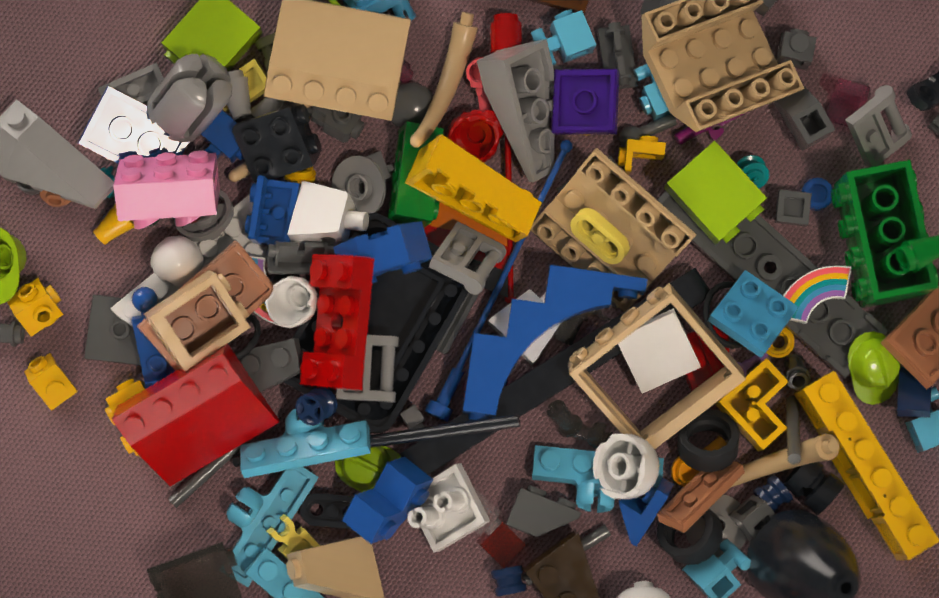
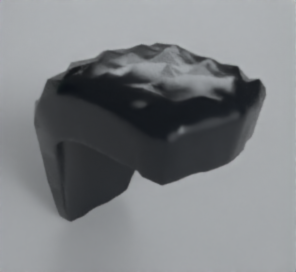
[907,72,939,111]

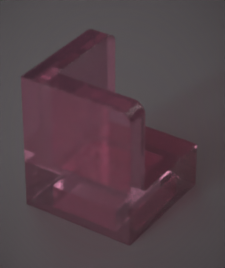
[826,78,870,127]

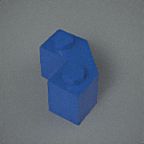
[333,221,432,284]
[342,457,434,544]

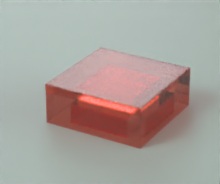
[480,522,526,568]

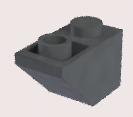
[774,85,835,151]
[505,485,581,537]

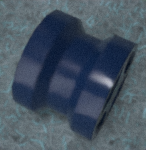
[296,386,337,426]
[752,474,793,514]
[491,565,527,597]

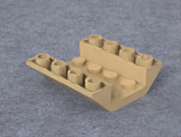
[641,0,805,132]
[530,148,697,312]

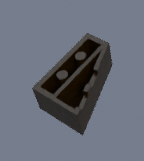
[523,530,600,598]

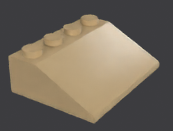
[264,0,411,121]

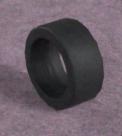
[677,409,740,472]
[657,508,723,565]

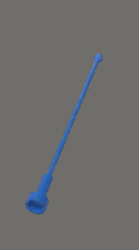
[424,140,573,422]

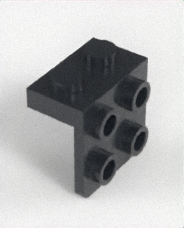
[232,101,322,183]

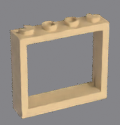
[568,283,746,450]

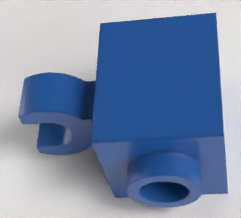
[201,110,244,164]

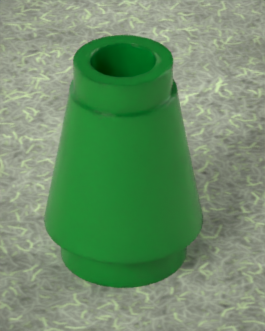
[896,235,939,272]

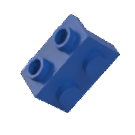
[245,175,301,246]

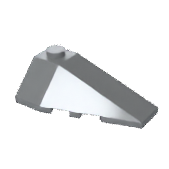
[477,39,554,182]
[0,99,114,209]

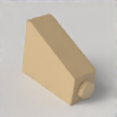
[287,537,385,598]

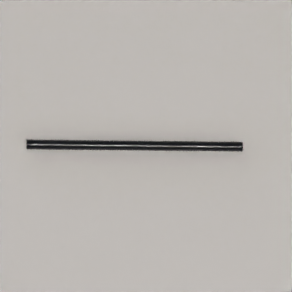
[232,414,520,467]

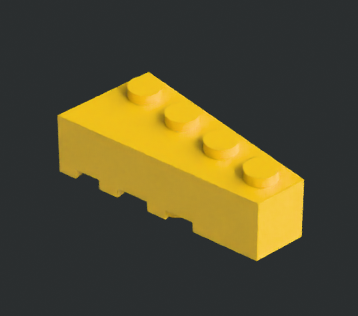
[405,134,542,242]

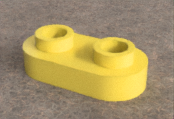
[570,208,630,264]

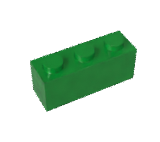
[388,121,444,228]

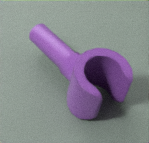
[737,353,769,376]

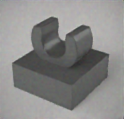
[775,189,812,227]

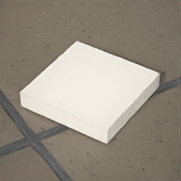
[618,308,701,394]

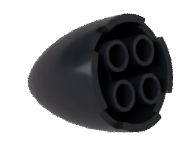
[747,509,861,598]

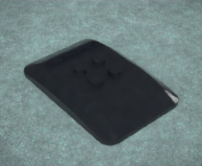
[284,213,473,434]

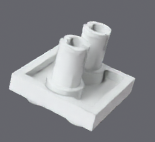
[408,463,490,552]

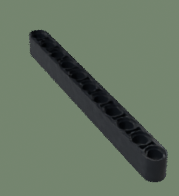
[399,268,710,475]

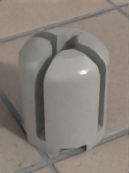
[147,53,232,143]

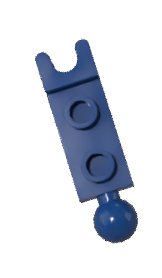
[132,287,175,389]

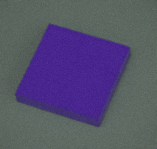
[552,69,619,135]

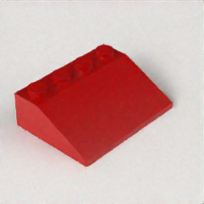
[111,343,279,486]

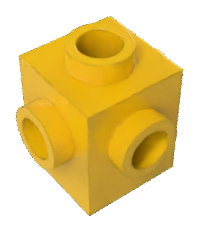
[7,278,64,337]

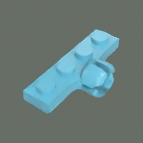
[240,408,371,478]
[532,445,664,513]
[220,467,319,587]
[244,547,324,598]

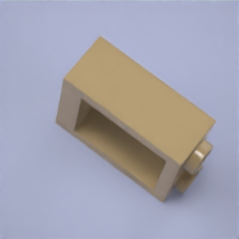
[143,270,251,372]

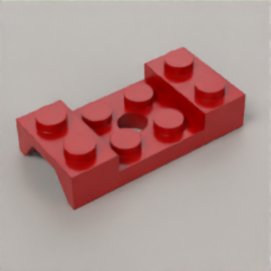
[300,254,374,390]

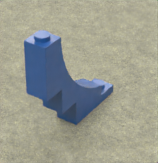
[463,265,648,420]

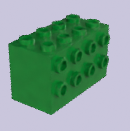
[831,160,939,308]

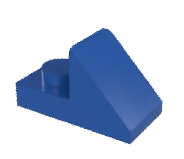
[619,477,674,547]

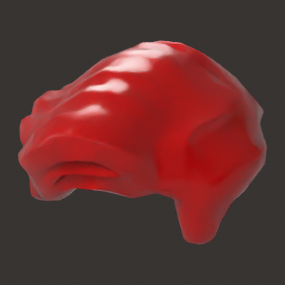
[445,109,504,163]

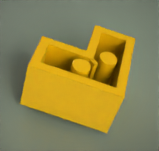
[715,358,789,452]

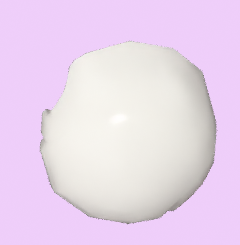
[150,235,204,286]
[266,276,318,328]

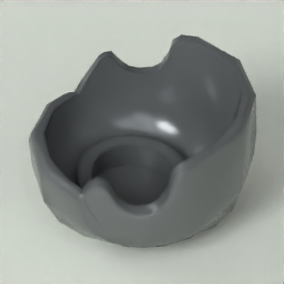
[392,82,434,128]

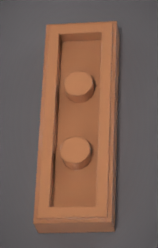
[657,461,745,533]

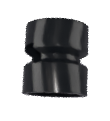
[783,462,845,515]

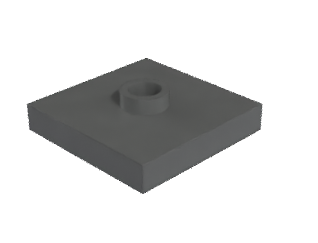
[84,295,141,366]

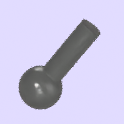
[618,114,677,148]

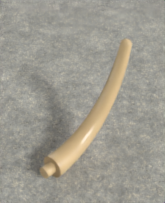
[410,12,478,148]
[730,434,839,488]

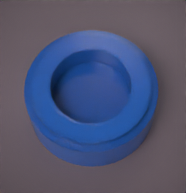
[801,178,833,211]

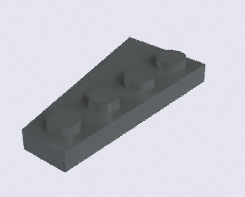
[234,338,303,392]

